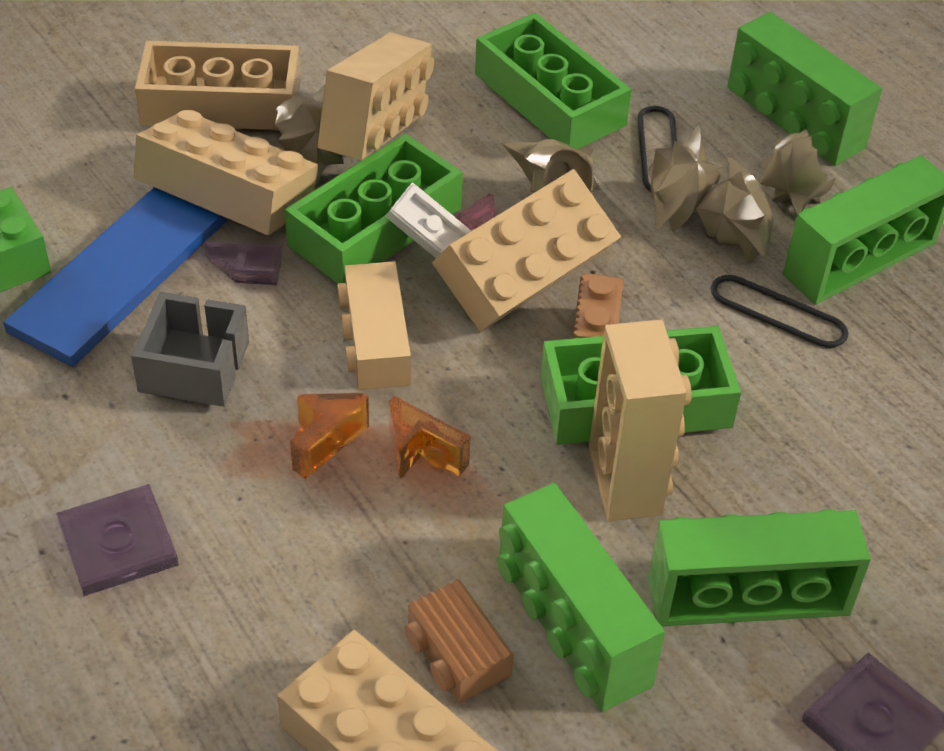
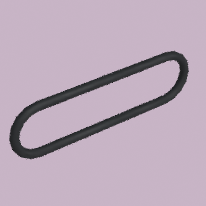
[638,106,677,192]
[710,275,849,348]

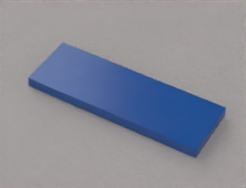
[3,187,228,367]

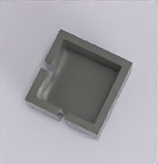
[131,292,249,407]

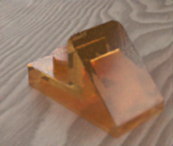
[290,393,369,479]
[389,396,471,478]

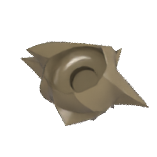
[274,85,344,190]
[648,122,723,233]
[760,129,836,215]
[501,139,602,193]
[696,156,773,263]

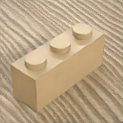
[337,261,411,390]

